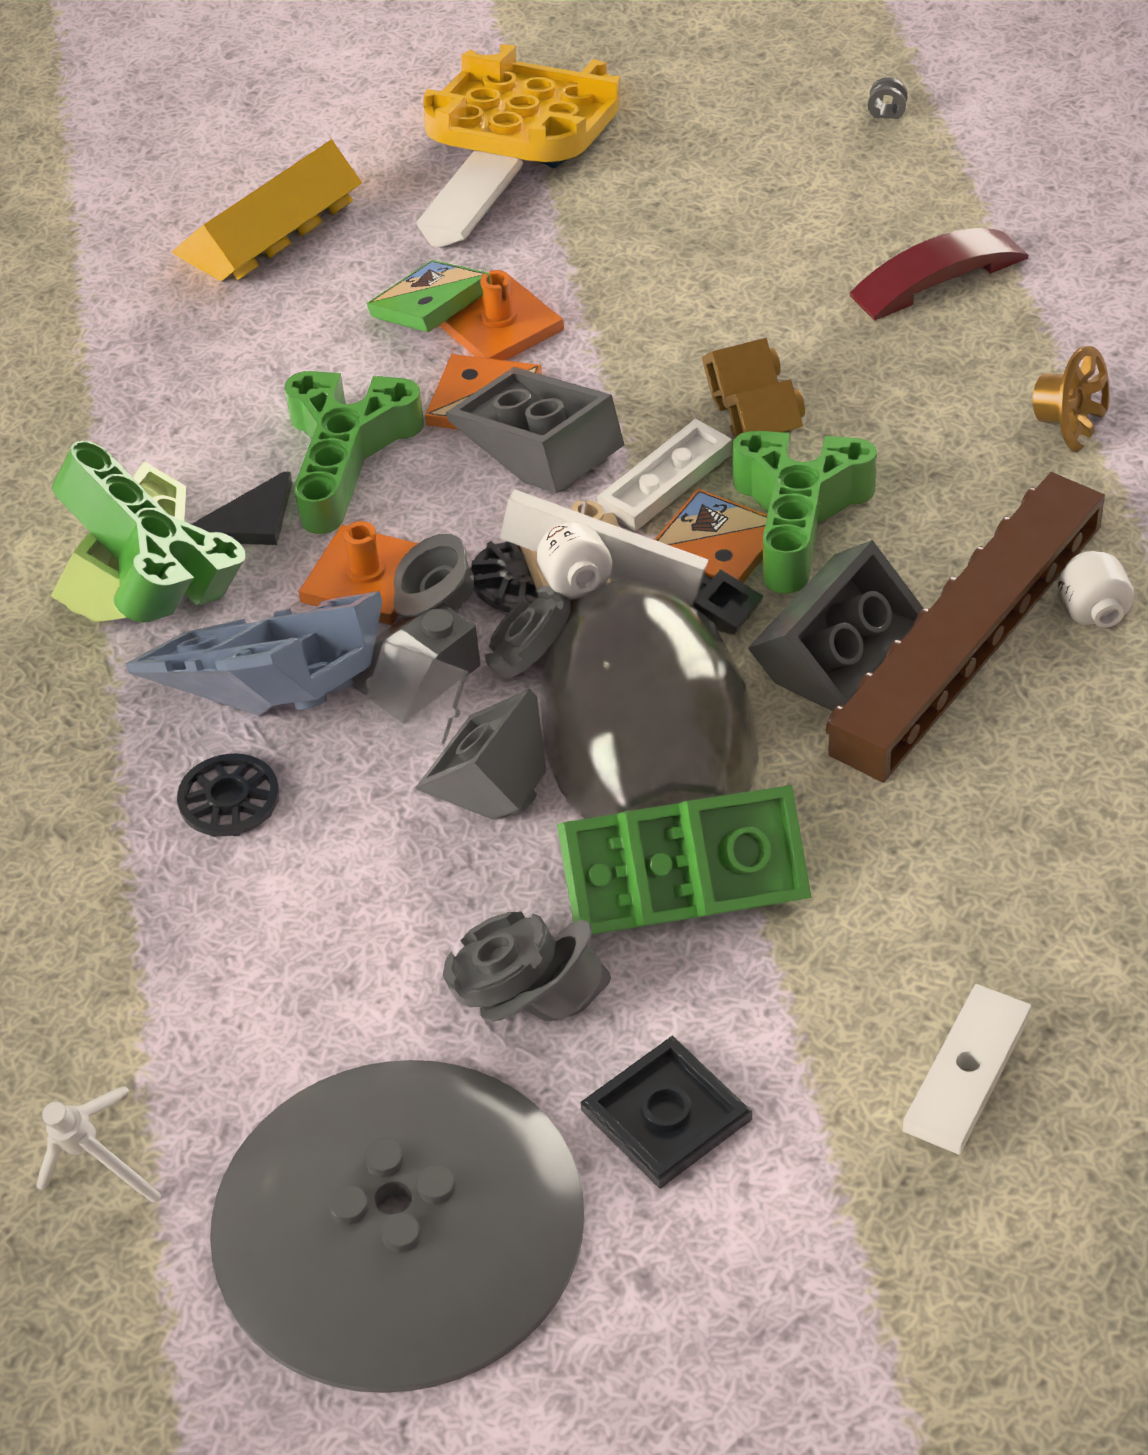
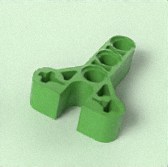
[284,371,424,534]
[733,431,877,594]
[52,441,246,623]

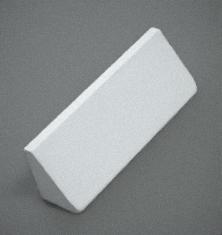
[417,151,523,247]

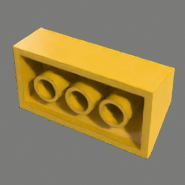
[172,139,362,281]

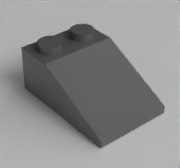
[446,367,625,493]

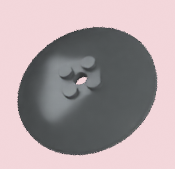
[210,1060,584,1393]

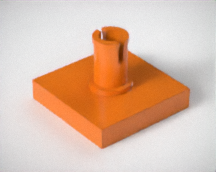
[439,270,564,360]
[298,521,418,625]

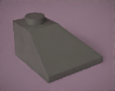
[352,603,481,723]
[415,689,546,820]

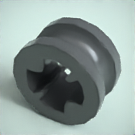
[868,77,908,119]

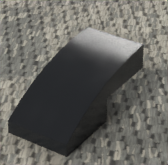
[644,569,763,634]

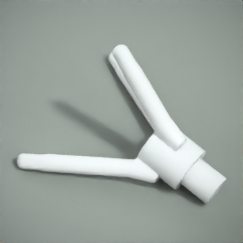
[36,1086,161,1202]

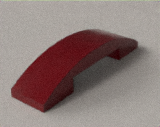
[850,228,1029,321]

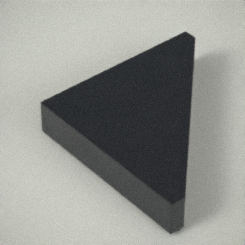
[192,471,293,545]

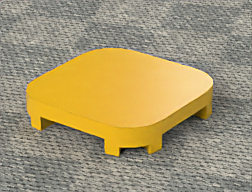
[423,44,620,162]

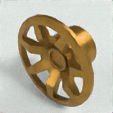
[1033,346,1110,452]

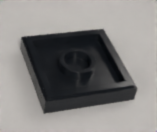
[580,1035,752,1189]

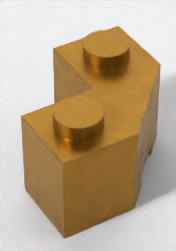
[701,337,805,438]

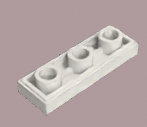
[903,984,1032,1155]

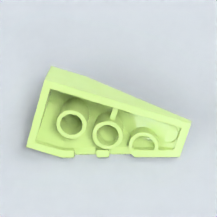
[51,462,186,622]

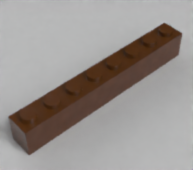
[825,472,1105,783]

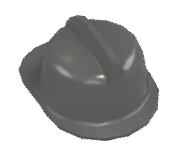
[394,534,474,617]
[480,920,611,1022]

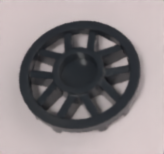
[471,541,539,613]
[177,753,279,837]

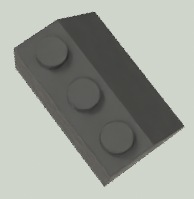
[748,540,924,711]

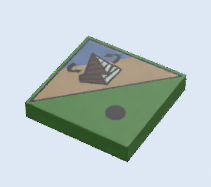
[366,260,491,332]

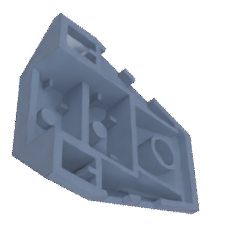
[126,591,382,716]

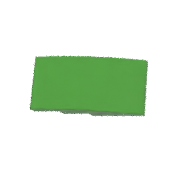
[557,785,812,935]

